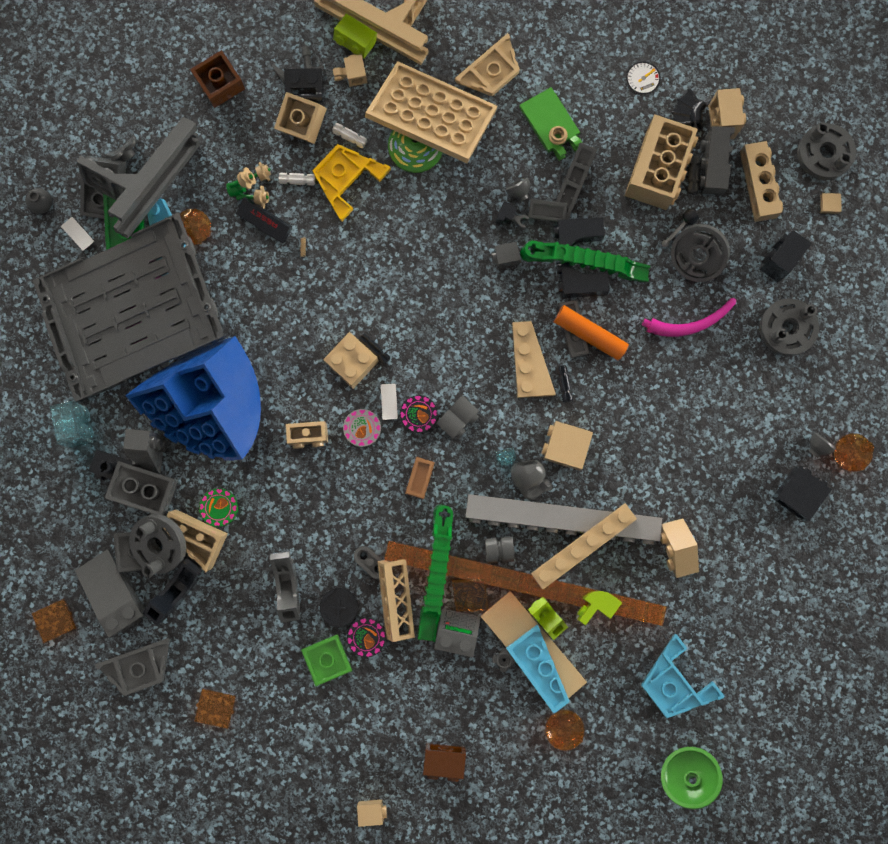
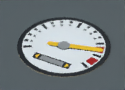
[626,61,661,95]

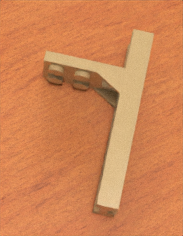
[314,0,428,65]

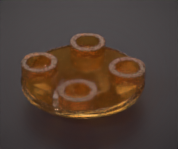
[180,209,211,245]
[834,433,874,472]
[545,710,585,751]

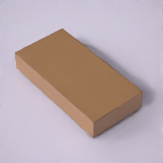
[405,457,435,499]

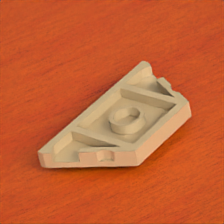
[455,33,520,96]

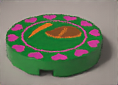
[199,488,238,527]

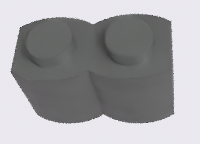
[436,395,479,440]

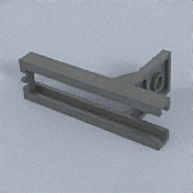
[76,117,200,239]

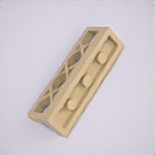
[377,559,415,642]

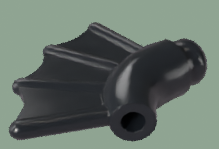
[671,88,707,131]

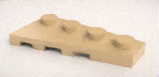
[512,321,556,398]

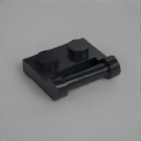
[284,68,323,103]

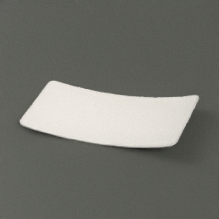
[61,217,94,251]
[381,384,398,420]

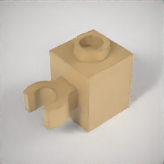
[333,54,367,87]

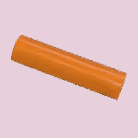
[554,305,629,361]

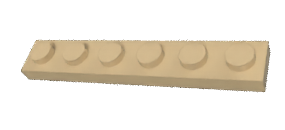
[530,503,637,590]

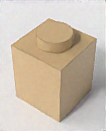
[357,800,387,827]

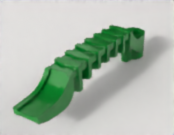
[520,241,650,282]
[417,504,453,642]

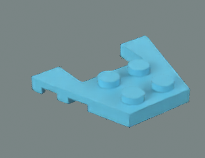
[641,634,725,718]

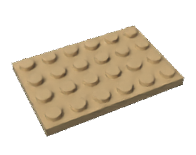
[365,61,497,163]

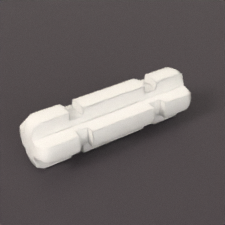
[332,123,367,148]
[279,173,316,185]

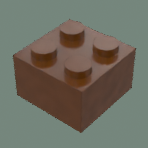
[190,50,245,108]
[423,743,466,782]

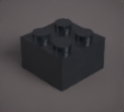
[760,230,812,283]

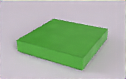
[301,634,353,686]

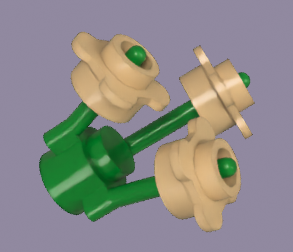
[226,162,271,208]

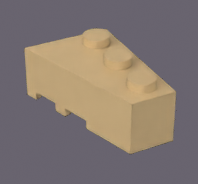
[163,510,228,572]

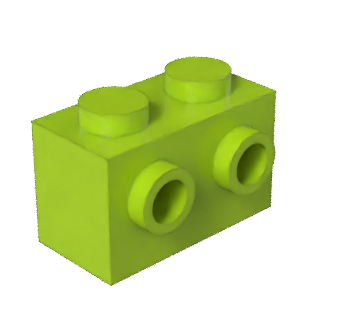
[333,13,377,59]

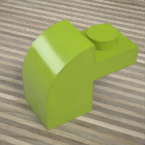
[577,591,622,625]
[528,597,568,640]

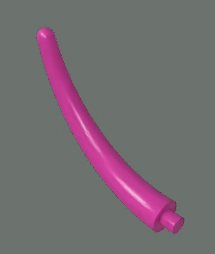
[642,298,736,337]

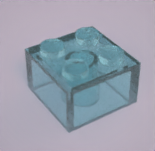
[50,401,94,448]

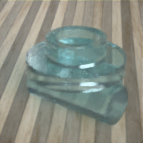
[495,447,516,465]

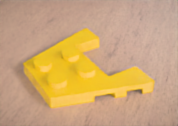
[312,144,391,222]

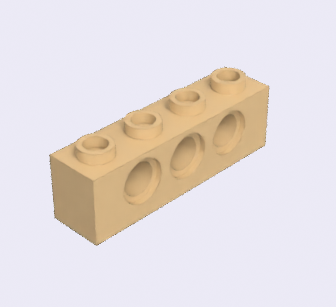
[740,141,783,222]

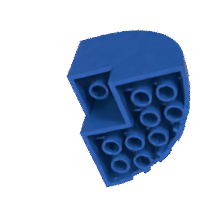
[126,336,261,461]

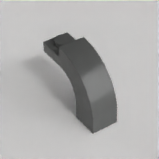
[270,552,300,623]

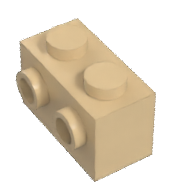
[286,421,328,449]

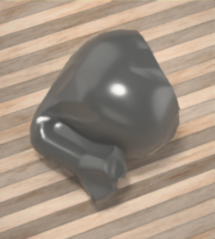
[511,460,552,500]

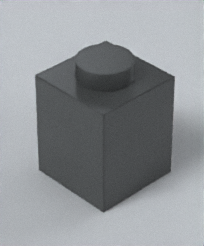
[491,242,520,269]

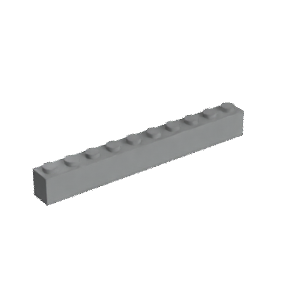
[465,494,662,545]

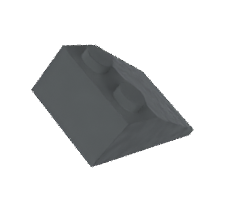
[75,549,146,638]

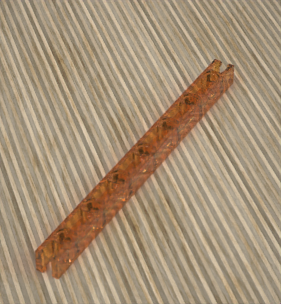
[384,541,667,626]

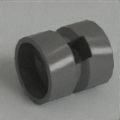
[485,536,514,564]

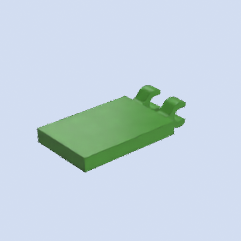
[519,87,582,161]

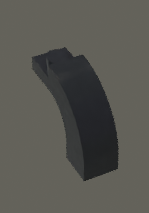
[142,558,202,626]

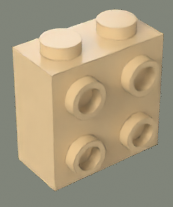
[541,421,593,471]

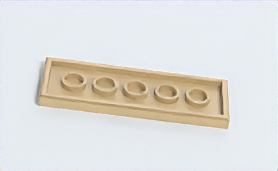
[481,591,587,698]

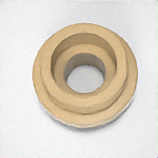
[549,126,568,145]

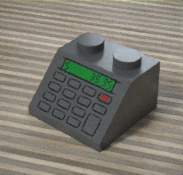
[434,609,481,657]

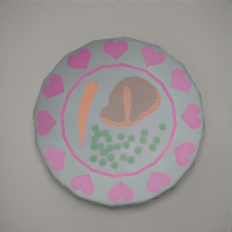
[343,409,381,447]

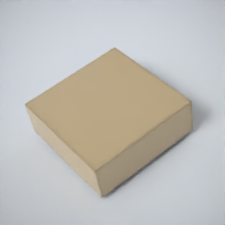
[820,193,841,214]

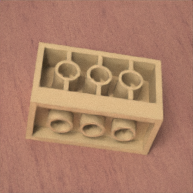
[624,114,698,210]

